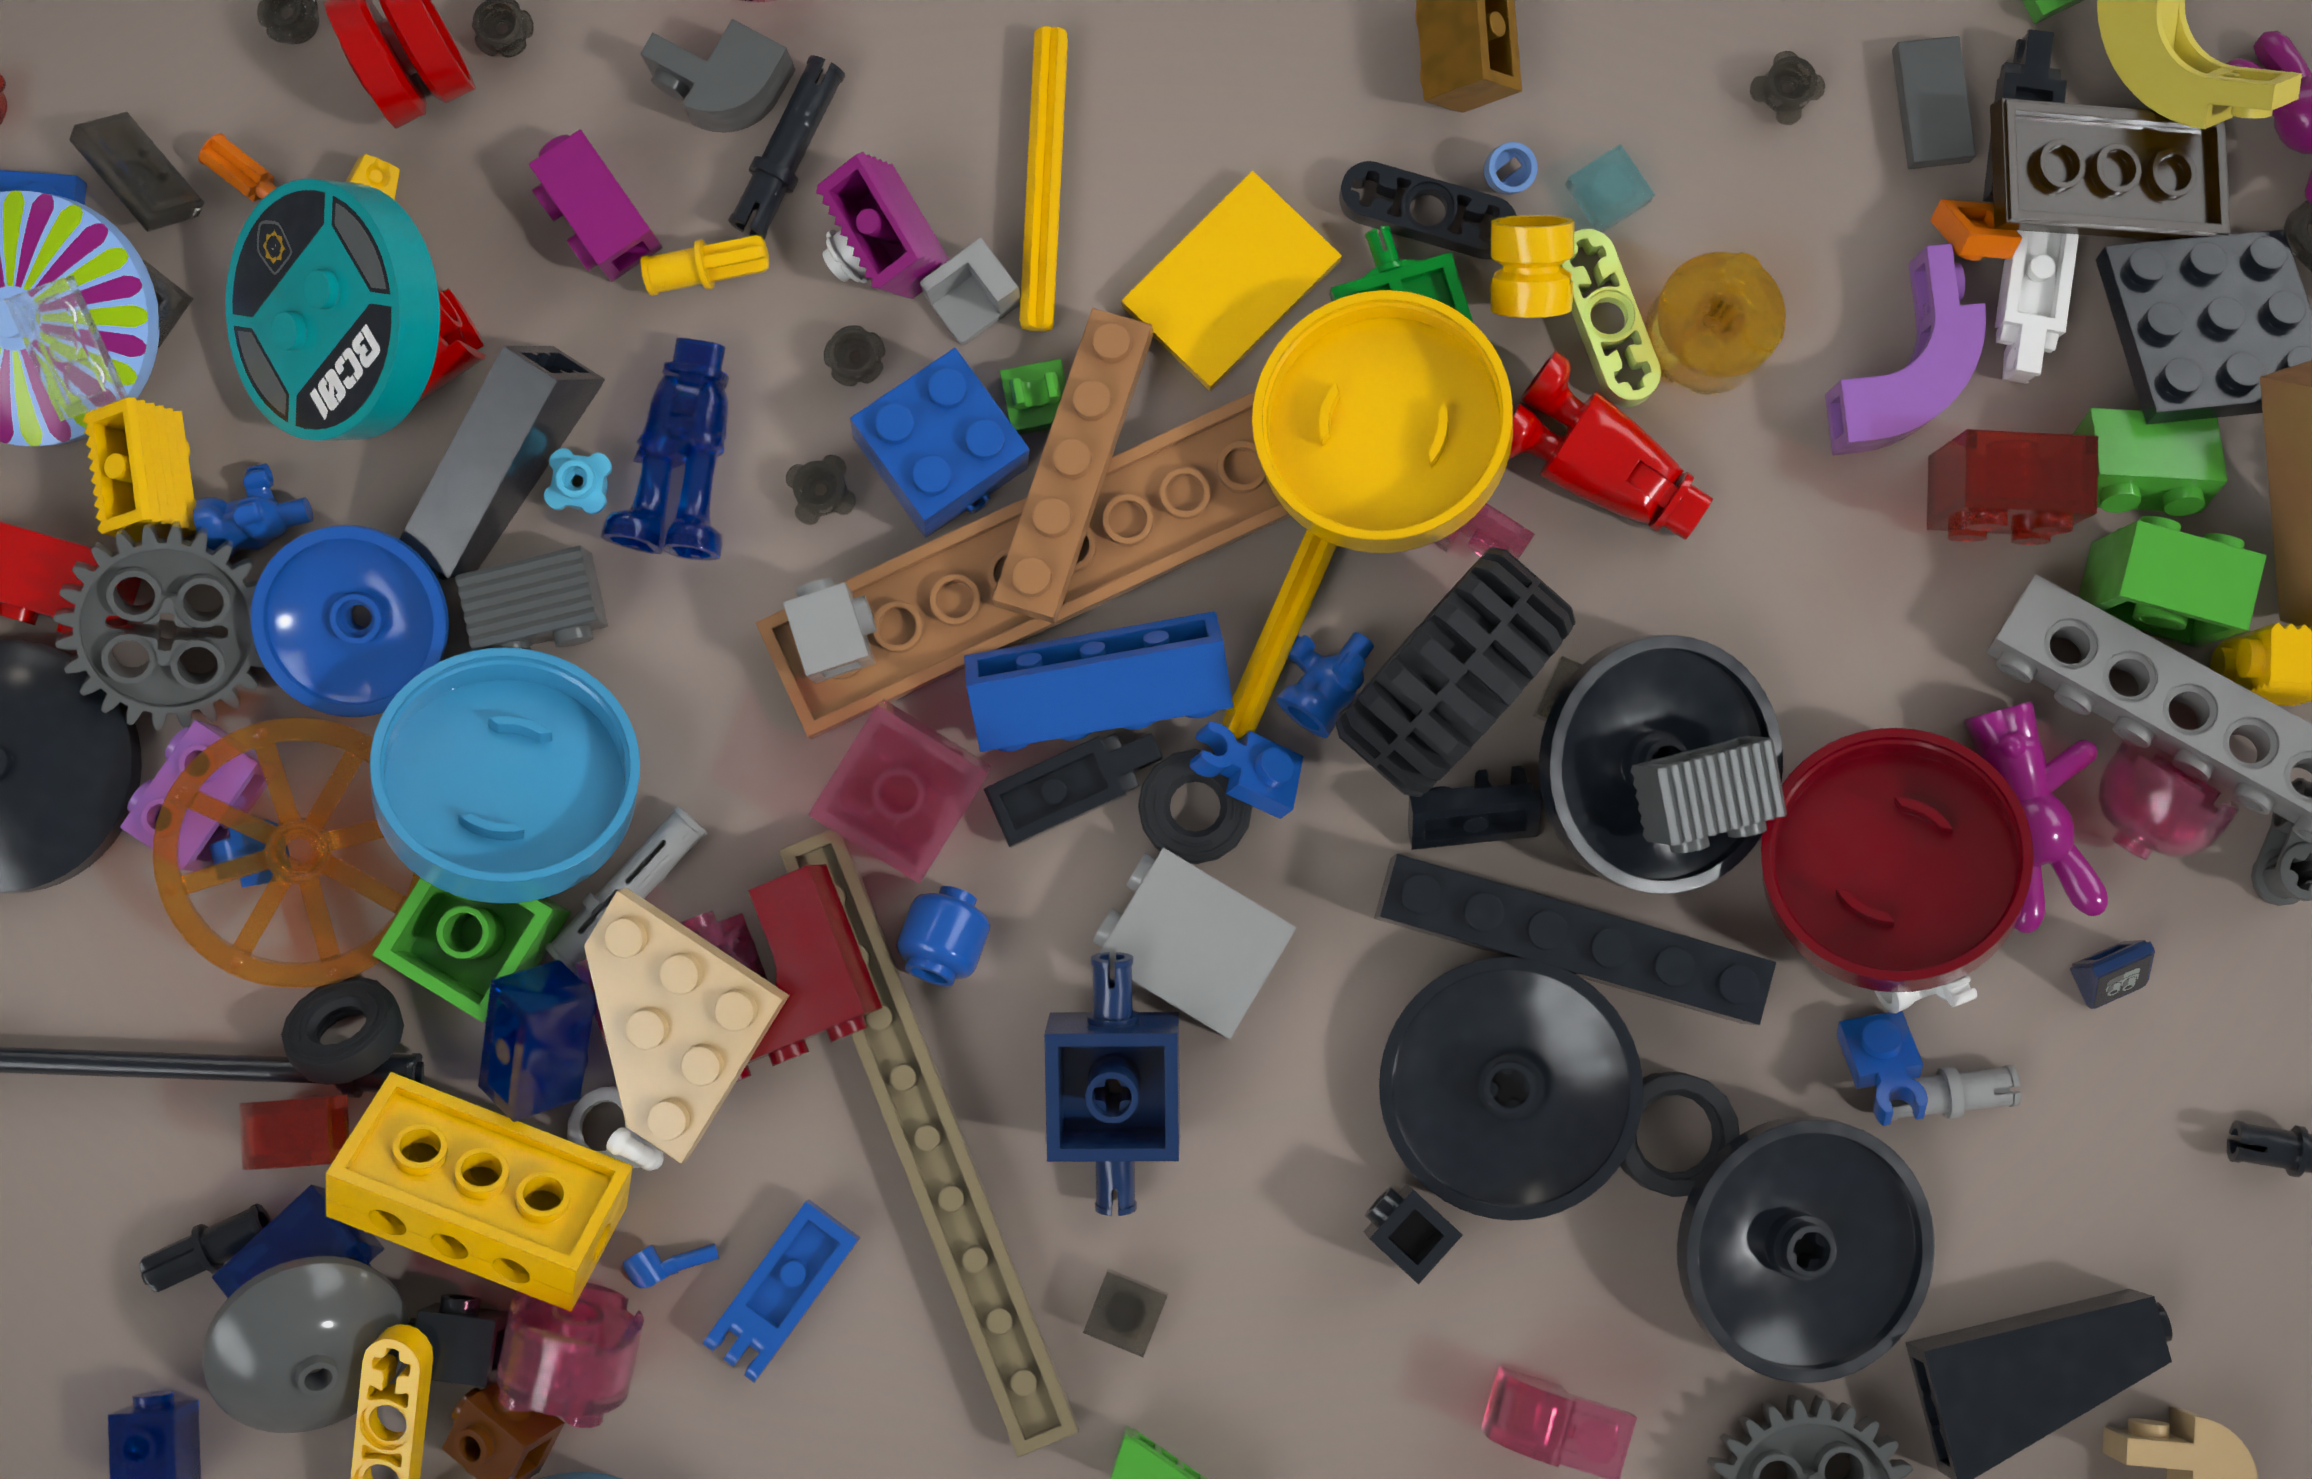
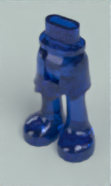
[601,338,729,561]

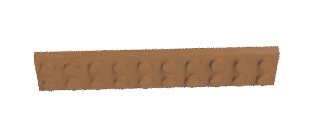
[755,391,1291,739]

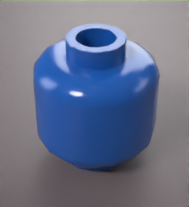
[896,886,990,986]

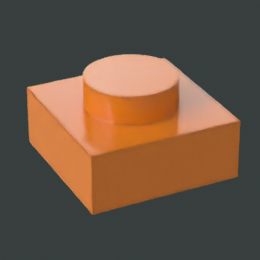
[1930,199,2022,261]

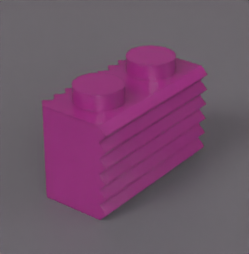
[816,152,950,299]

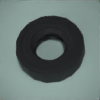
[1138,749,1253,864]
[281,976,404,1085]

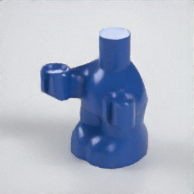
[193,463,313,558]
[1276,632,1374,738]

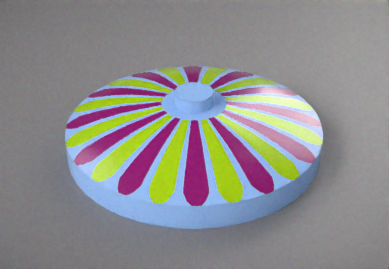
[0,190,160,446]

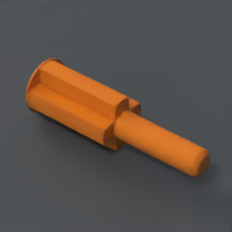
[198,133,277,202]

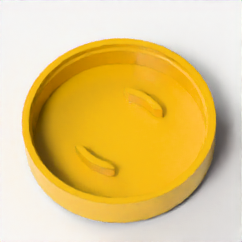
[1252,290,1513,553]

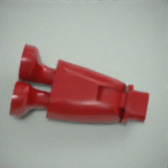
[1509,351,1713,540]

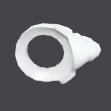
[567,1086,664,1171]

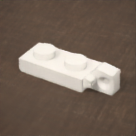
[1995,230,2079,384]

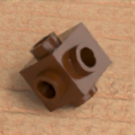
[442,1376,565,1479]

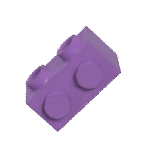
[120,720,279,873]

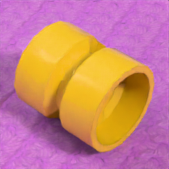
[1490,215,1574,318]

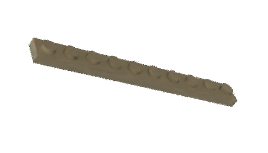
[779,826,1079,1458]

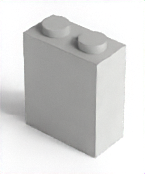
[1093,847,1297,1040]

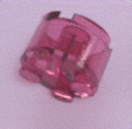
[496,1282,644,1428]

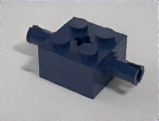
[1044,952,1180,1216]

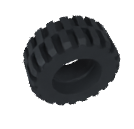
[1335,547,1576,797]

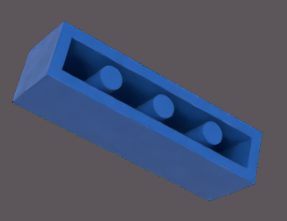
[964,611,1233,752]

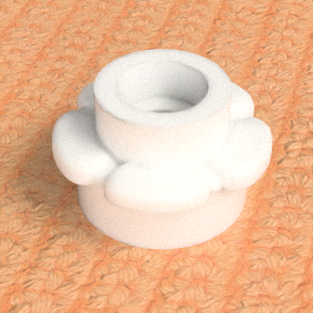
[822,230,870,283]

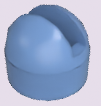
[1484,142,1538,195]

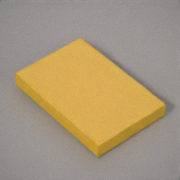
[1121,170,1342,392]

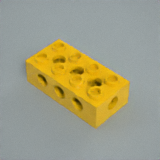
[326,1072,633,1312]

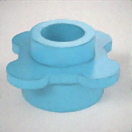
[544,448,612,515]

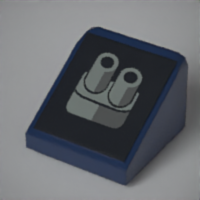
[2069,940,2155,1009]

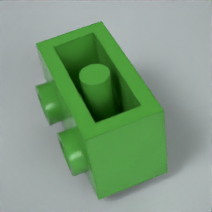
[2067,408,2228,516]

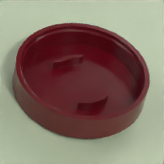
[1761,728,2034,992]

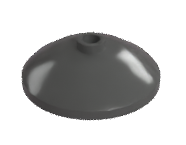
[202,1256,409,1433]

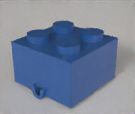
[850,347,1030,538]

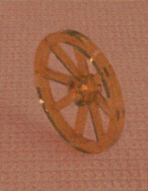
[152,716,420,988]

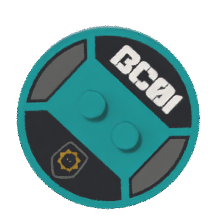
[225,179,440,441]

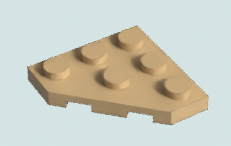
[584,887,789,1163]

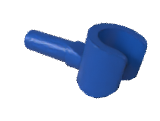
[622,1243,719,1288]

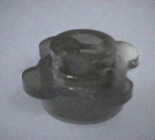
[1750,51,1825,125]
[786,455,856,525]

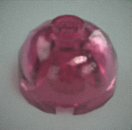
[2098,739,2240,860]

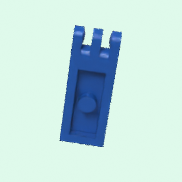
[702,1199,861,1383]

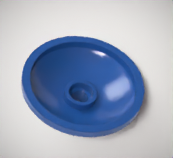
[251,525,449,717]

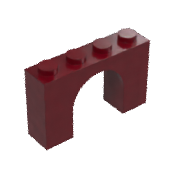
[575,864,883,1082]

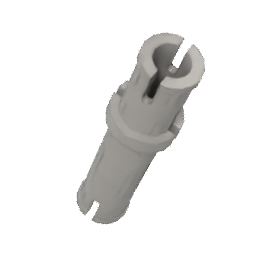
[545,805,708,975]

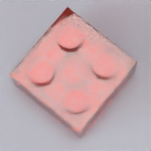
[1927,429,2098,545]

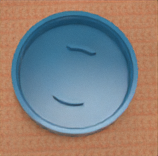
[370,647,640,903]

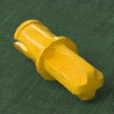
[640,235,769,296]

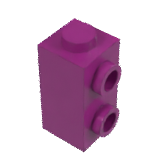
[528,129,663,282]

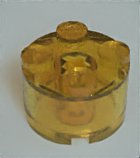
[1645,252,1786,395]

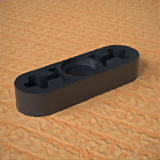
[1339,161,1517,259]

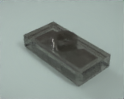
[69,112,205,232]

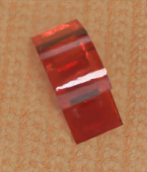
[239,1094,349,1170]

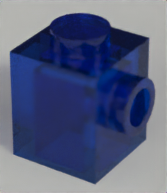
[108,1390,201,1479]

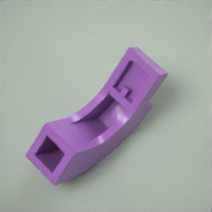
[1825,243,1986,455]

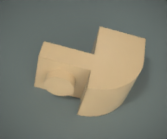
[2102,1406,2258,1479]

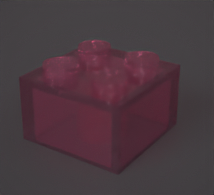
[808,698,991,884]

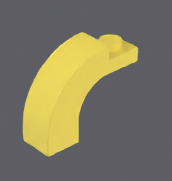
[2097,0,2302,129]

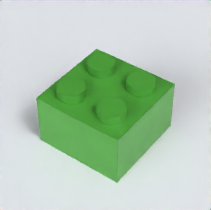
[2078,516,2267,648]
[372,877,571,1023]

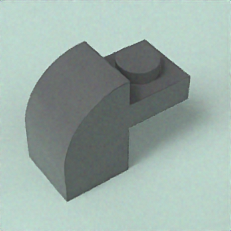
[640,19,796,133]

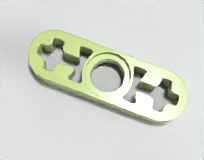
[1561,229,1661,407]

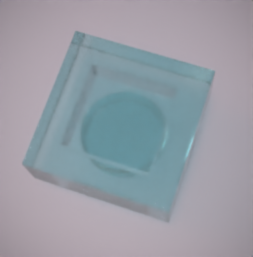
[1565,144,1655,233]

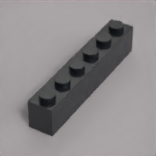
[1374,854,1776,1025]

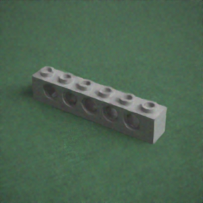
[1986,574,2312,844]

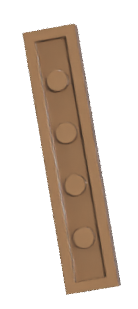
[992,308,1154,624]

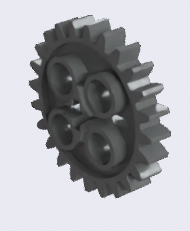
[54,521,264,730]
[1707,1395,1913,1479]

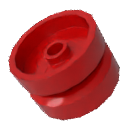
[324,0,476,129]

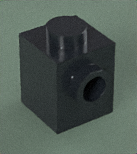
[1363,1183,1463,1285]
[408,1294,512,1387]

